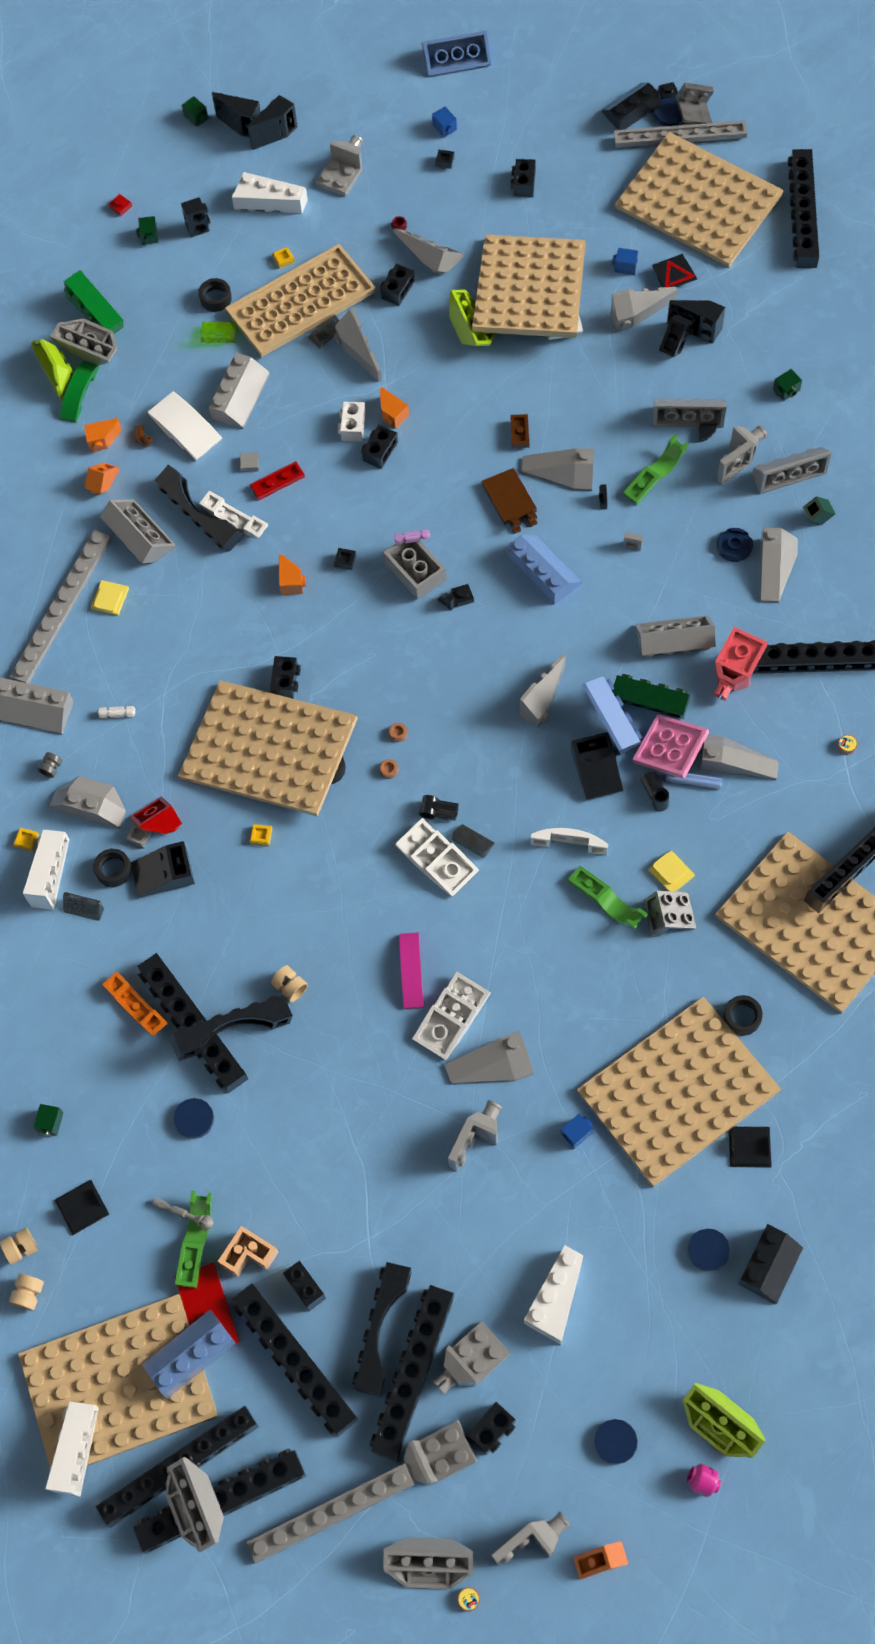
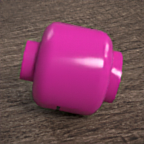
[686,1463,721,1497]

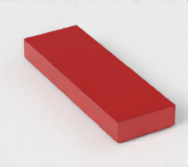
[250,461,305,501]

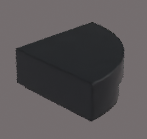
[699,423,717,442]
[599,484,607,510]
[438,593,455,610]

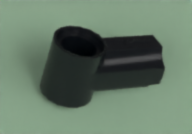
[640,772,669,811]
[419,795,459,821]

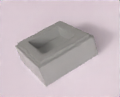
[240,452,259,472]
[623,532,643,551]
[126,823,152,848]

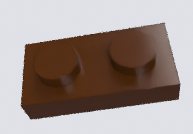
[510,414,530,448]

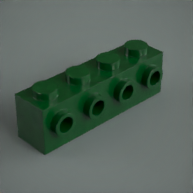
[612,674,690,719]

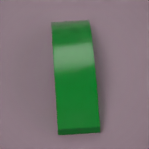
[59,362,99,423]

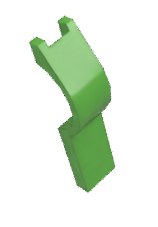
[623,434,689,505]
[568,866,648,929]
[175,1191,213,1288]

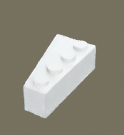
[232,172,308,214]
[23,830,69,910]
[524,1245,583,1345]
[46,1401,99,1497]

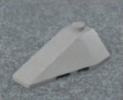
[393,228,464,274]
[610,287,677,331]
[334,308,382,382]
[522,448,594,491]
[760,527,798,603]
[520,654,566,728]
[700,734,779,780]
[444,1031,534,1084]

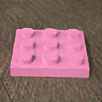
[632,714,709,779]

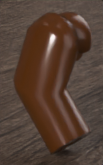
[135,425,153,447]

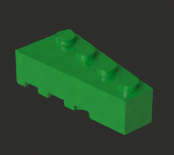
[64,270,124,334]

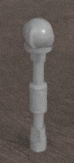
[153,1198,213,1231]

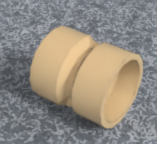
[270,965,308,1003]
[0,1227,38,1265]
[8,1274,44,1311]

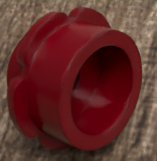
[391,216,407,230]

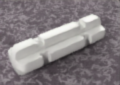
[98,706,135,718]

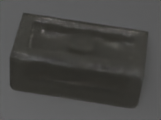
[307,314,340,348]
[452,824,495,858]
[63,892,104,921]

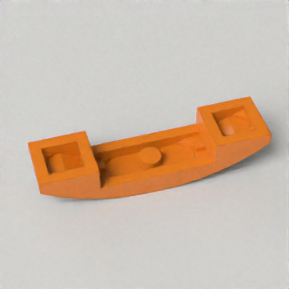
[102,971,168,1037]

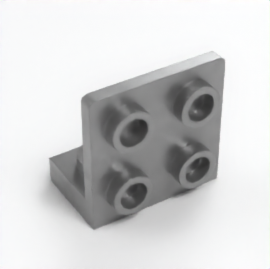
[675,83,714,124]
[644,891,696,936]

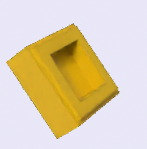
[272,247,295,268]
[250,824,272,846]
[13,828,39,851]

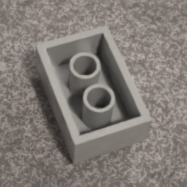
[383,541,446,600]

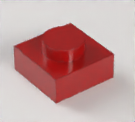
[108,194,132,216]

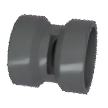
[37,752,62,778]

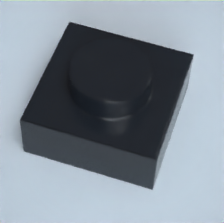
[658,82,678,99]
[435,149,455,169]
[334,548,356,570]
[451,584,474,607]

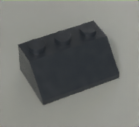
[601,82,660,130]
[738,1223,803,1304]

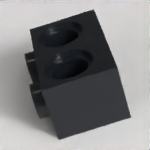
[510,159,536,197]
[180,197,211,238]
[379,263,415,306]
[659,314,693,357]
[361,425,398,469]
[270,656,301,699]
[283,1260,326,1311]
[467,1402,516,1455]

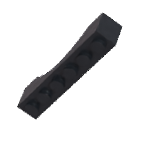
[155,464,244,551]
[170,995,293,1061]
[352,1262,412,1397]

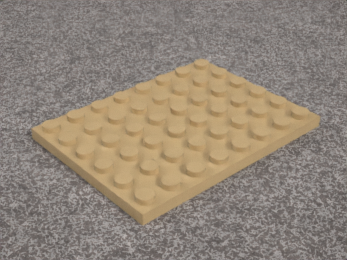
[615,132,783,268]
[472,235,586,338]
[178,680,358,817]
[715,832,875,1014]
[577,996,781,1187]
[18,1294,218,1470]

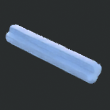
[665,773,722,789]

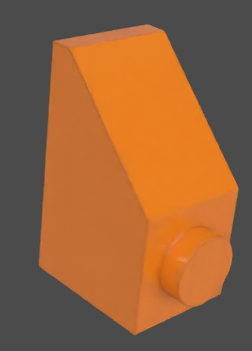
[380,387,409,429]
[84,418,122,452]
[85,462,120,495]
[279,554,306,595]
[573,1541,628,1580]

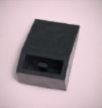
[212,92,261,138]
[248,95,298,150]
[667,300,725,343]
[571,732,623,800]
[131,841,195,898]

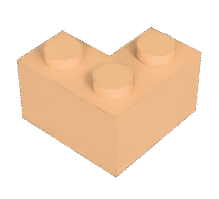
[218,1226,279,1277]

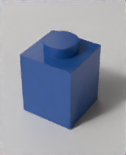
[432,106,457,138]
[612,248,638,275]
[561,1114,593,1149]

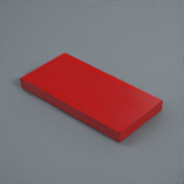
[174,1262,240,1345]

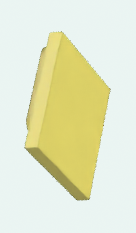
[90,580,129,616]
[648,850,695,892]

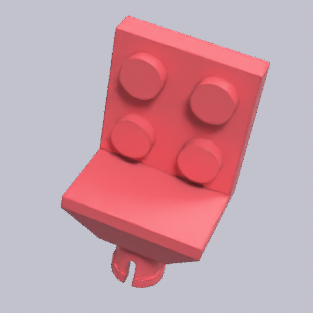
[713,627,768,701]

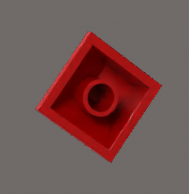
[130,796,182,834]

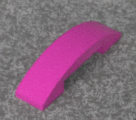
[399,932,424,1009]

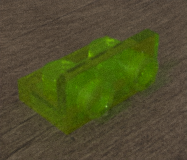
[199,322,237,343]

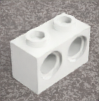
[338,402,366,442]

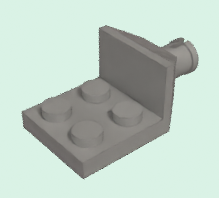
[316,135,363,197]
[717,425,767,485]
[448,1100,502,1172]
[433,1321,511,1394]
[392,1421,478,1484]
[492,1511,571,1565]

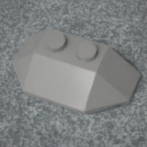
[50,319,117,365]
[49,776,126,829]
[166,1457,224,1552]
[383,1537,473,1589]

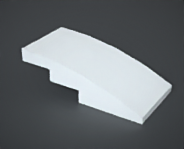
[147,391,222,461]
[395,818,479,897]
[412,972,491,1060]

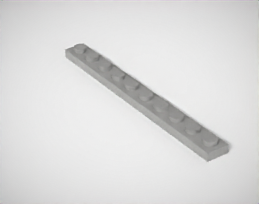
[10,530,111,683]

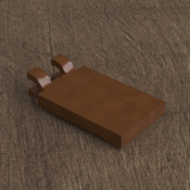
[482,468,537,534]

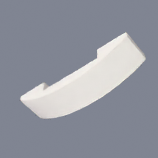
[199,491,268,539]
[531,828,608,855]

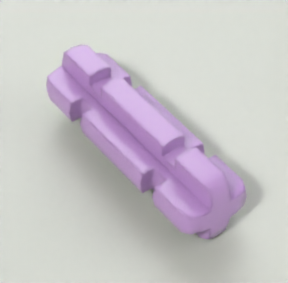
[394,529,430,545]

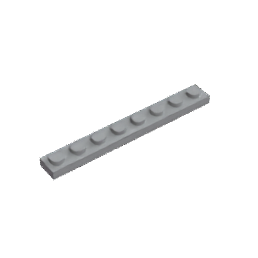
[614,121,747,148]
[247,1464,415,1563]

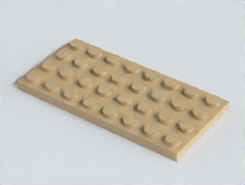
[225,244,376,357]

